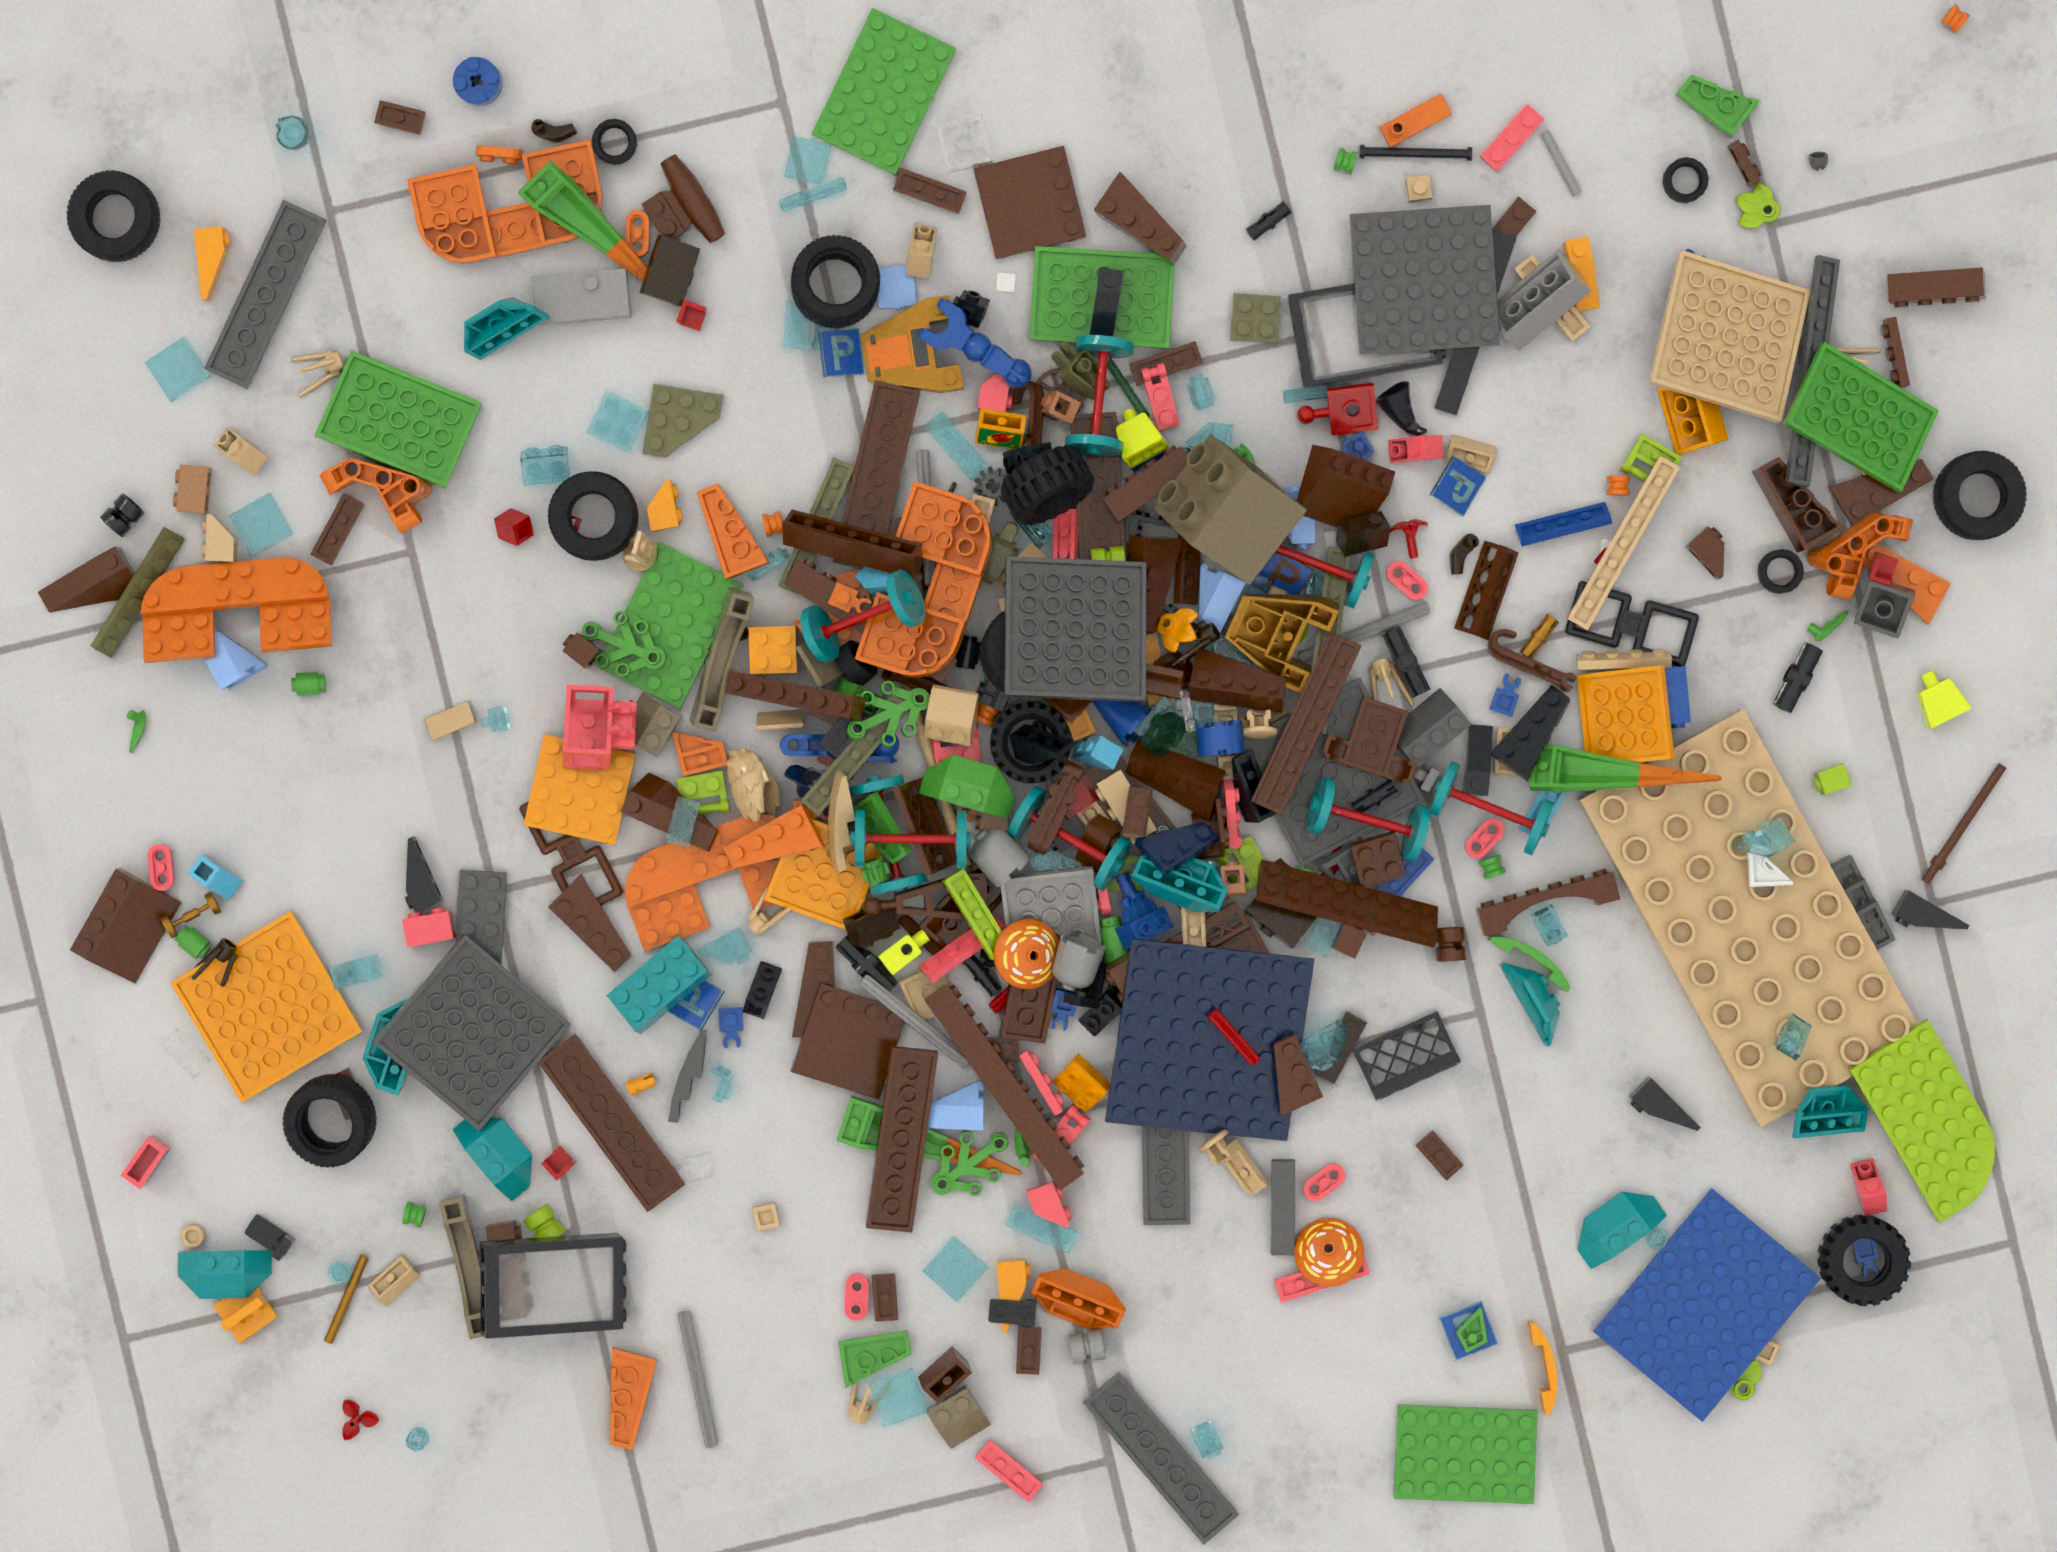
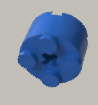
[453,57,502,106]
[1195,719,1245,757]

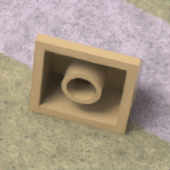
[924,684,979,746]

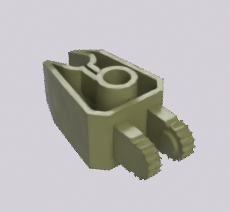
[1051,341,1109,400]
[982,521,1019,584]

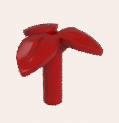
[1390,519,1428,559]
[342,1400,379,1440]

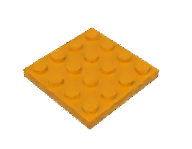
[1577,665,1675,762]
[524,734,636,846]
[764,817,882,930]

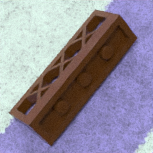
[1454,541,1519,640]
[1146,664,1184,700]
[1163,901,1250,947]

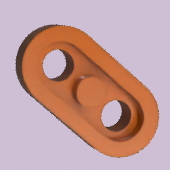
[475,145,523,165]
[625,210,650,258]

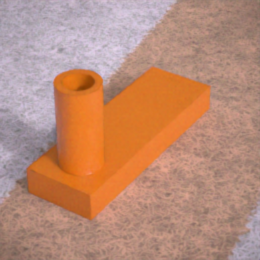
[1379,94,1452,148]

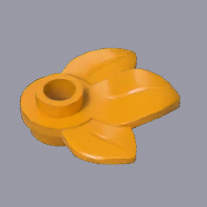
[1157,608,1198,653]

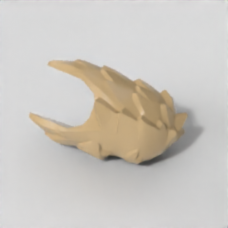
[726,747,780,822]

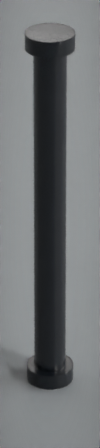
[1359,145,1472,161]

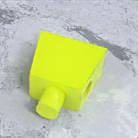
[1116,409,1170,469]
[1917,670,1972,729]
[878,929,930,975]

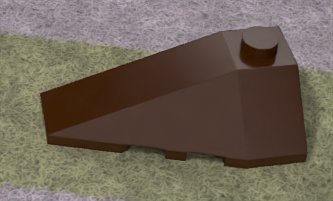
[38,546,135,613]
[621,772,719,852]

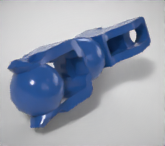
[918,298,1032,388]
[780,734,900,764]

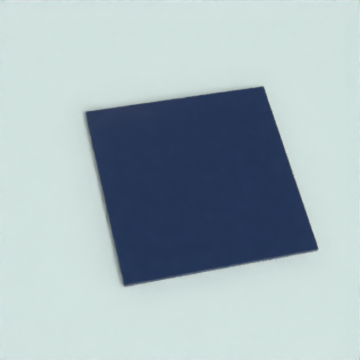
[1105,938,1315,1141]

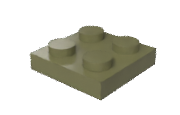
[1230,293,1280,344]

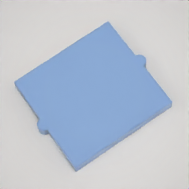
[877,264,917,310]

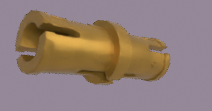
[1520,614,1559,659]

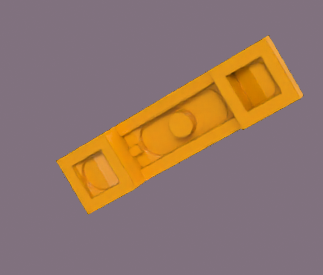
[1528,1320,1557,1415]

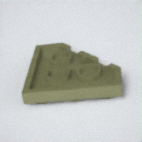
[643,384,723,457]

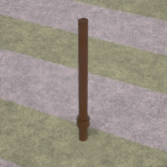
[1921,763,2007,884]

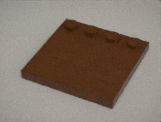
[973,146,1087,260]
[790,982,905,1099]

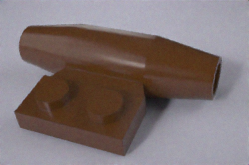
[641,154,726,244]

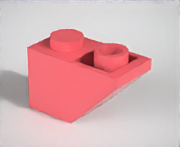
[978,373,1013,412]
[1388,435,1444,463]
[1851,1159,1887,1216]
[1027,1180,1072,1227]

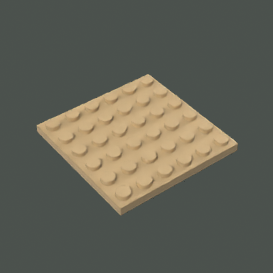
[1648,250,1810,423]

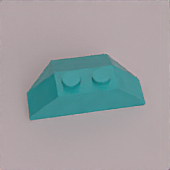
[464,297,549,360]
[1131,855,1228,912]
[1499,962,1560,1047]
[363,999,409,1095]
[1792,1084,1869,1139]
[453,1117,532,1201]
[1577,1191,1667,1269]
[178,1250,272,1299]

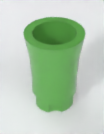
[1099,916,1130,964]

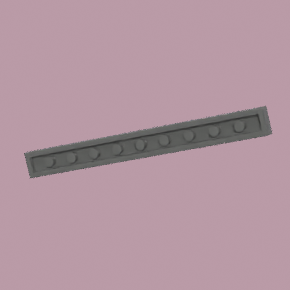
[1785,255,1840,488]

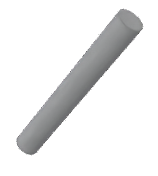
[1540,130,1581,196]

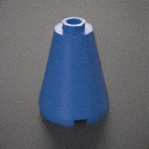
[1092,700,1156,747]

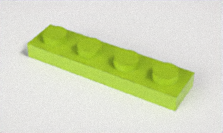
[942,869,1002,960]

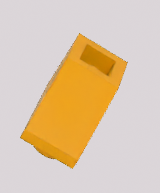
[647,480,683,532]

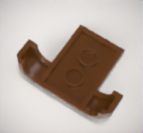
[1323,696,1418,784]

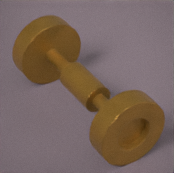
[160,891,222,939]

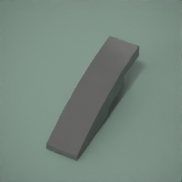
[1830,855,1896,950]
[668,1030,707,1123]
[1271,1159,1295,1255]

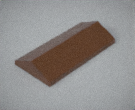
[918,864,1002,948]

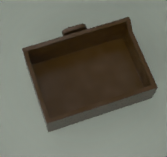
[639,235,700,307]
[1244,896,1317,948]

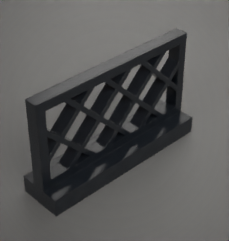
[1353,1011,1461,1102]

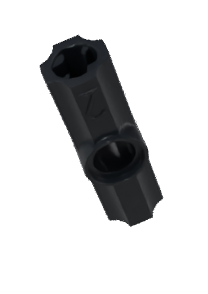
[1382,626,1430,698]
[1773,642,1823,713]
[835,934,898,992]

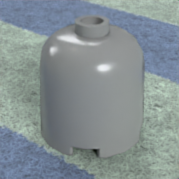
[971,828,1030,887]
[1052,931,1106,991]

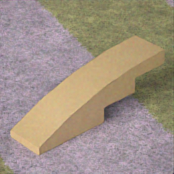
[828,771,855,872]

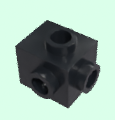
[953,290,990,328]

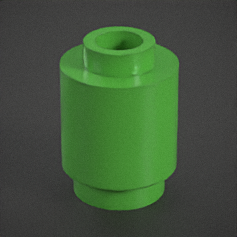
[291,672,326,696]
[175,925,211,959]

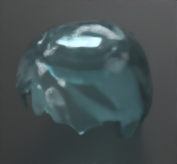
[276,115,311,151]

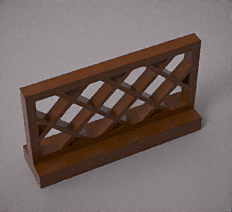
[893,777,957,877]

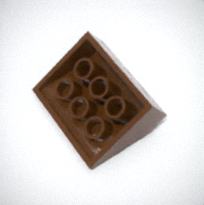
[1297,444,1396,528]
[70,868,182,984]

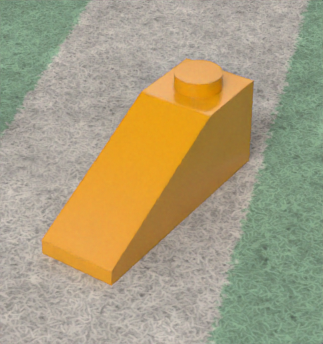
[194,226,231,301]
[1562,236,1600,312]
[997,1258,1031,1333]

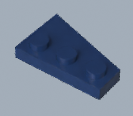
[1135,821,1219,876]

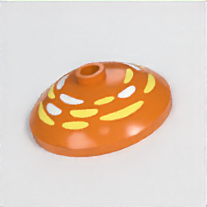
[993,919,1059,989]
[1294,1218,1364,1287]

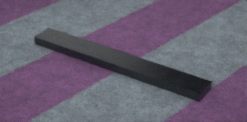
[1434,230,1517,416]

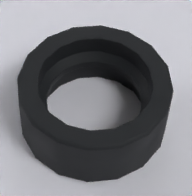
[592,119,637,165]
[1662,157,1709,203]
[1757,549,1804,594]
[835,640,878,686]

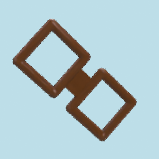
[519,801,623,905]

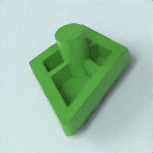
[1456,1307,1487,1353]

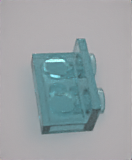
[520,445,571,486]

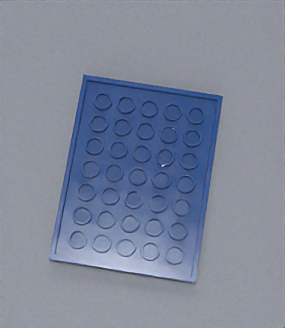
[1593,1188,1821,1422]

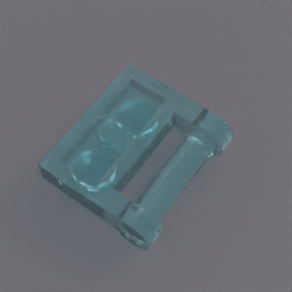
[783,300,825,351]

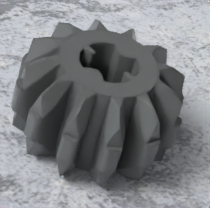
[973,467,1009,507]

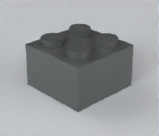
[1854,580,1915,639]

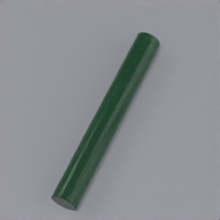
[1107,358,1150,417]

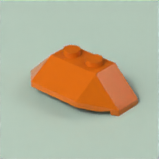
[1031,1268,1126,1330]

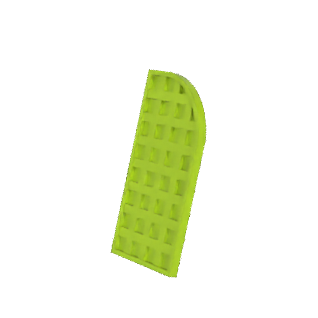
[1848,1019,1995,1223]

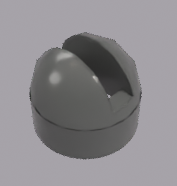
[1809,152,1828,171]

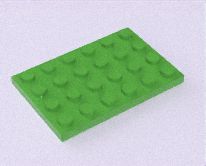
[812,8,957,176]
[1029,246,1175,349]
[1783,342,1939,492]
[315,351,482,489]
[597,542,743,709]
[1394,1404,1538,1504]

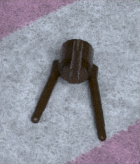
[1171,620,1220,668]
[191,938,239,987]

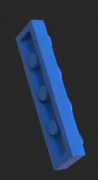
[1515,502,1612,547]

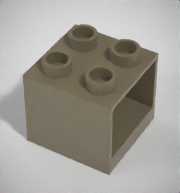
[1154,433,1307,585]

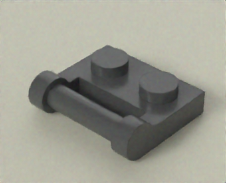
[1316,844,1359,885]

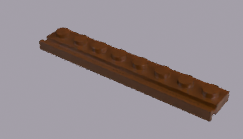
[1251,632,1362,816]

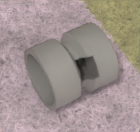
[1068,1329,1106,1365]

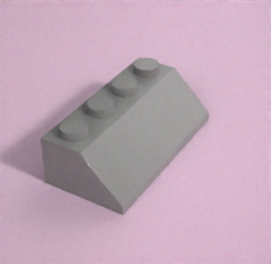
[1497,249,1591,351]

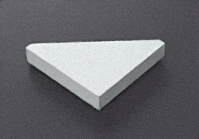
[1747,843,1793,887]

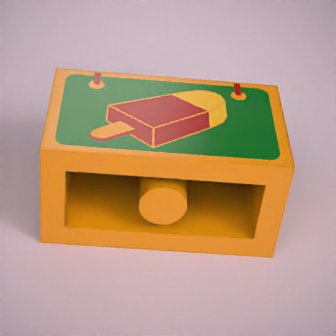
[975,408,1027,449]

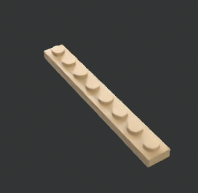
[1567,456,1680,630]

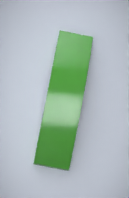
[1487,936,1570,992]

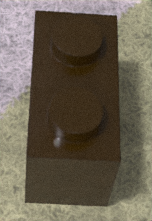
[1336,511,1390,557]
[843,900,900,949]

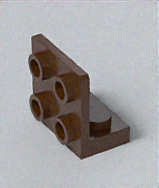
[1191,798,1230,860]

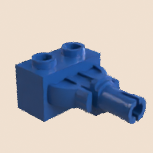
[1115,871,1173,950]

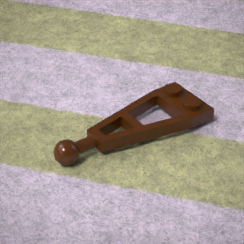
[863,871,988,920]

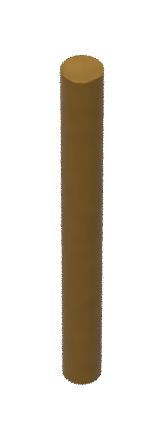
[324,1254,369,1344]

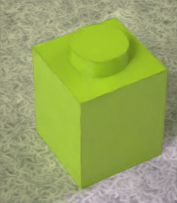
[1813,764,1852,795]

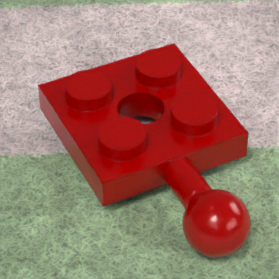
[1297,383,1378,435]

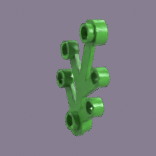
[582,611,666,677]
[846,681,930,748]
[931,1130,1009,1196]

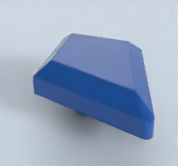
[1342,432,1374,460]

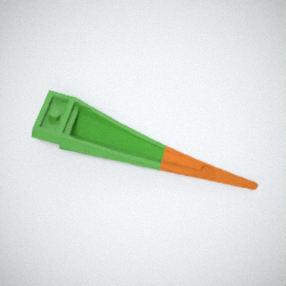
[518,160,647,281]
[1529,745,1722,793]
[836,1095,1022,1175]

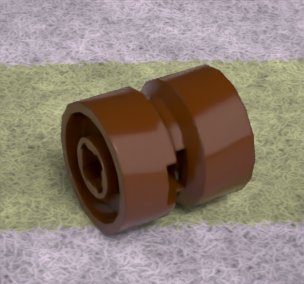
[1435,927,1467,962]

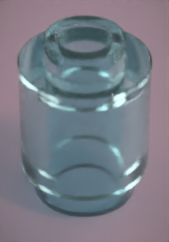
[1186,374,1214,410]

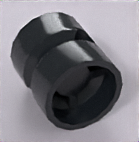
[100,493,145,537]

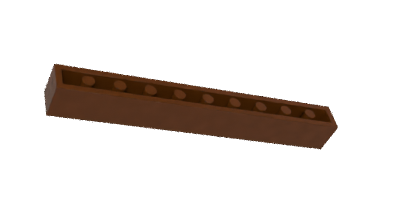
[924,982,1085,1190]

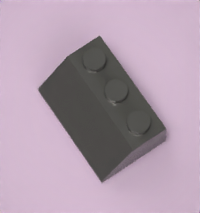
[1397,688,1472,768]

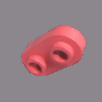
[1386,561,1428,600]
[1465,818,1505,858]
[147,844,175,891]
[1093,870,1112,915]
[1303,1163,1345,1201]
[845,1273,869,1321]

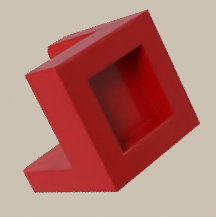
[676,300,708,332]
[494,508,534,546]
[1868,552,1898,586]
[541,1145,576,1181]

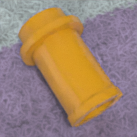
[625,1072,656,1096]

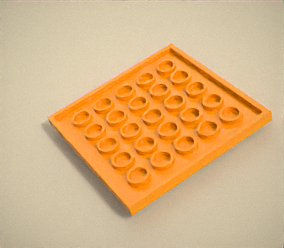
[170,911,363,1103]

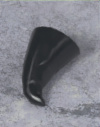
[1375,381,1427,436]

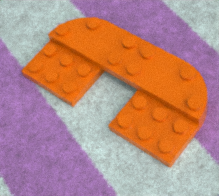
[407,140,603,264]
[855,481,992,678]
[141,557,333,664]
[625,813,780,952]

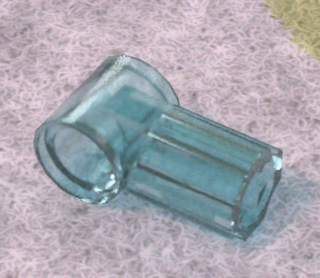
[1211,637,1255,667]

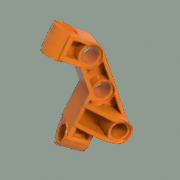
[319,458,432,534]
[1807,512,1913,600]

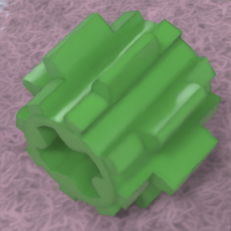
[860,856,890,886]

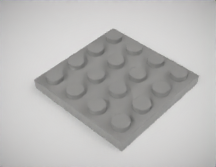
[1001,866,1102,960]

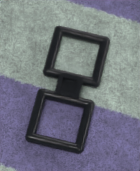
[1565,581,1699,667]

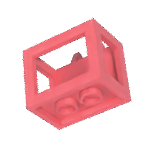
[563,684,637,770]

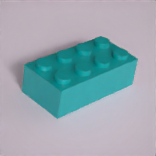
[606,936,713,1034]

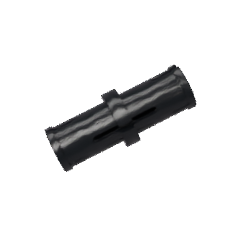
[1245,201,1292,241]
[1351,779,1398,813]
[962,955,1002,997]

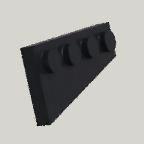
[1491,685,1570,782]

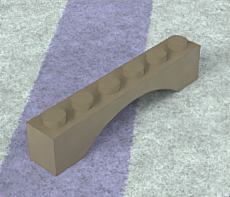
[689,587,755,732]
[439,1195,483,1339]

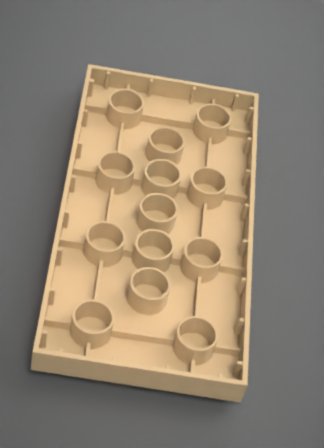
[1577,709,1918,1127]

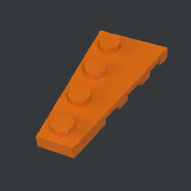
[696,484,770,580]
[1862,543,1951,625]
[723,804,825,869]
[610,1347,657,1450]

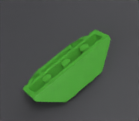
[919,755,1015,819]

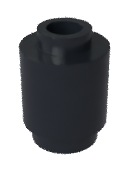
[955,635,981,670]

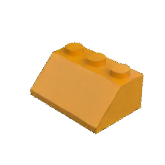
[1657,387,1729,455]

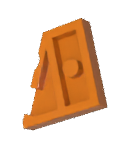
[672,732,728,777]

